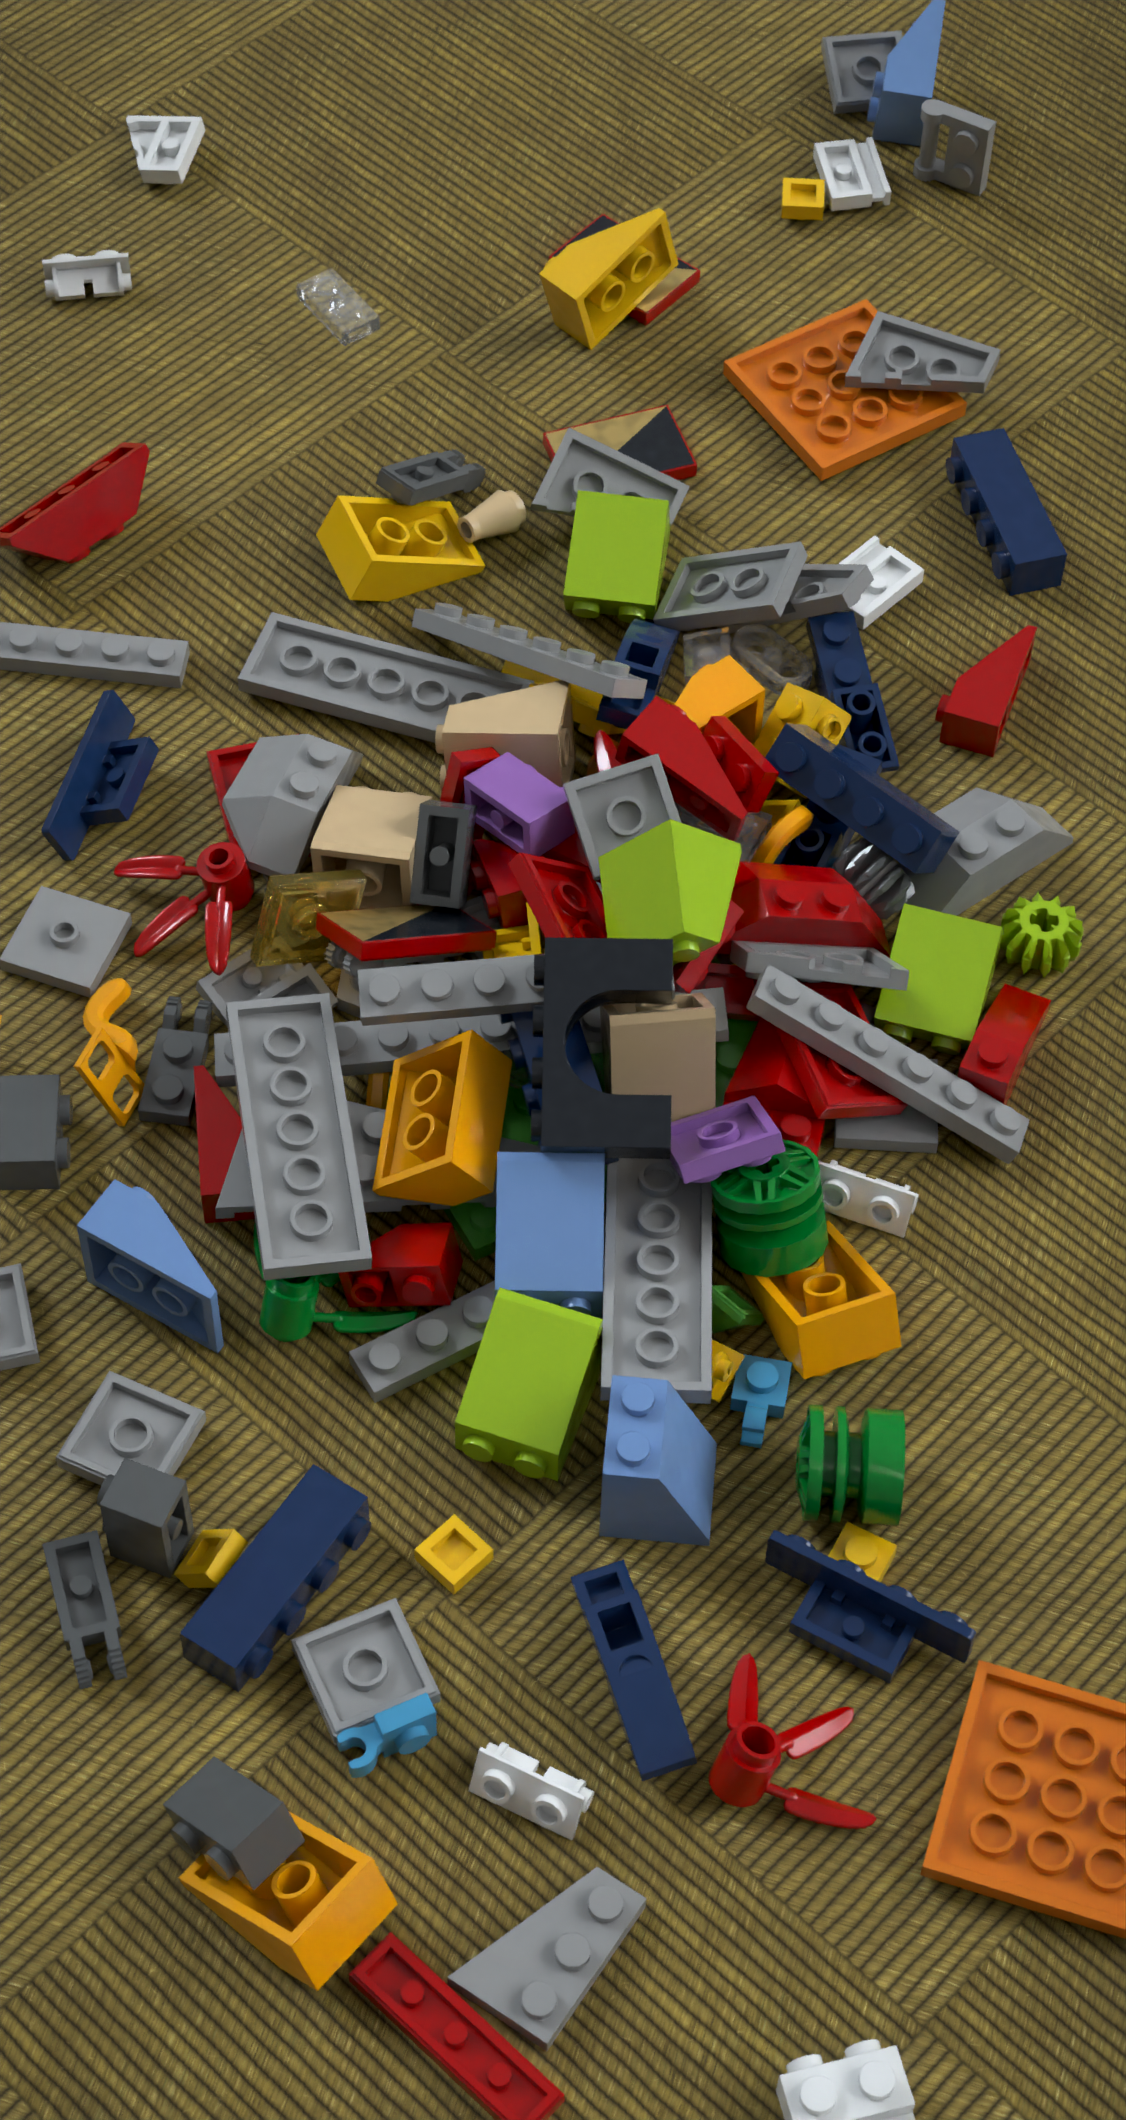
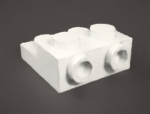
[776,2039,915,2120]

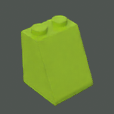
[563,490,670,623]
[598,819,742,966]
[874,903,1002,1055]
[455,1287,603,1481]

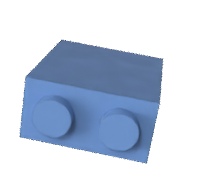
[495,1152,605,1319]
[599,1375,717,1546]

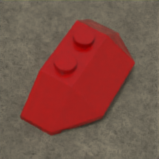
[0,442,150,564]
[717,861,891,958]

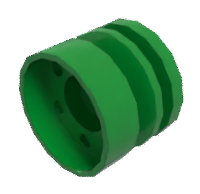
[711,1140,829,1277]
[795,1405,906,1526]

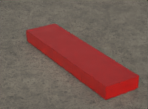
[348,1932,565,2120]

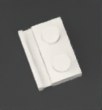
[813,137,891,211]
[837,535,925,630]

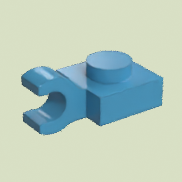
[730,1354,792,1448]
[336,1692,437,1778]

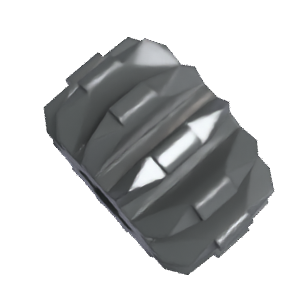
[833,837,915,920]

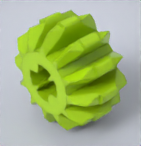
[1000,892,1084,978]

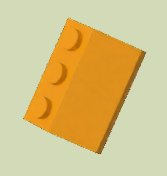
[372,1029,512,1206]

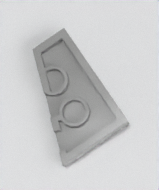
[730,940,909,991]

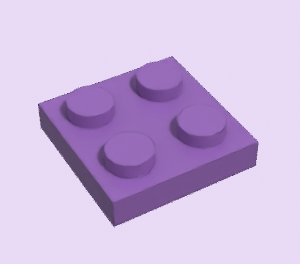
[669,1095,785,1184]

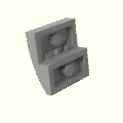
[196,932,339,1028]

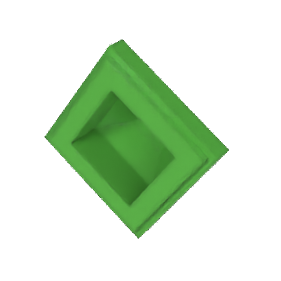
[712,1285,765,1333]

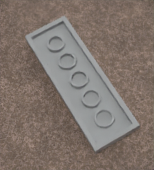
[238,612,534,743]
[226,993,372,1280]
[600,1158,712,1404]

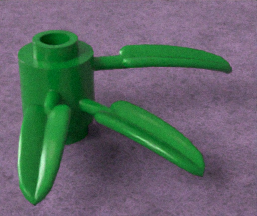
[253,1222,418,1342]

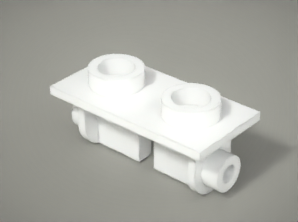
[42,250,132,301]
[819,1160,919,1238]
[468,1742,594,1840]

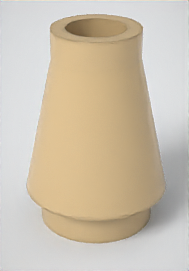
[458,490,527,543]

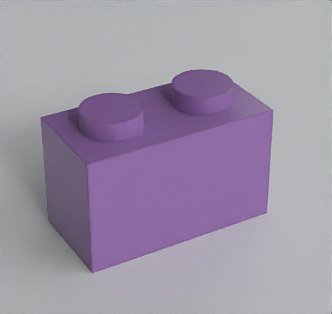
[464,752,575,856]

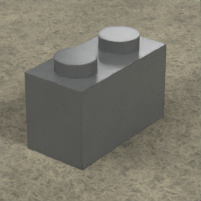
[410,800,477,909]
[0,1074,73,1190]
[97,1458,194,1578]
[163,1757,305,1890]

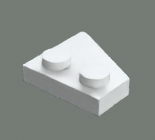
[126,116,205,185]

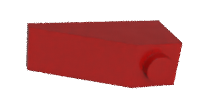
[935,625,1037,757]
[615,695,748,841]
[958,984,1052,1105]
[194,1065,255,1223]

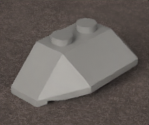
[222,734,363,885]
[900,787,1074,916]

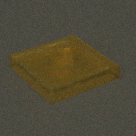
[250,869,367,967]

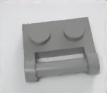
[913,99,996,196]

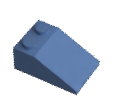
[867,0,946,147]
[77,1179,224,1353]

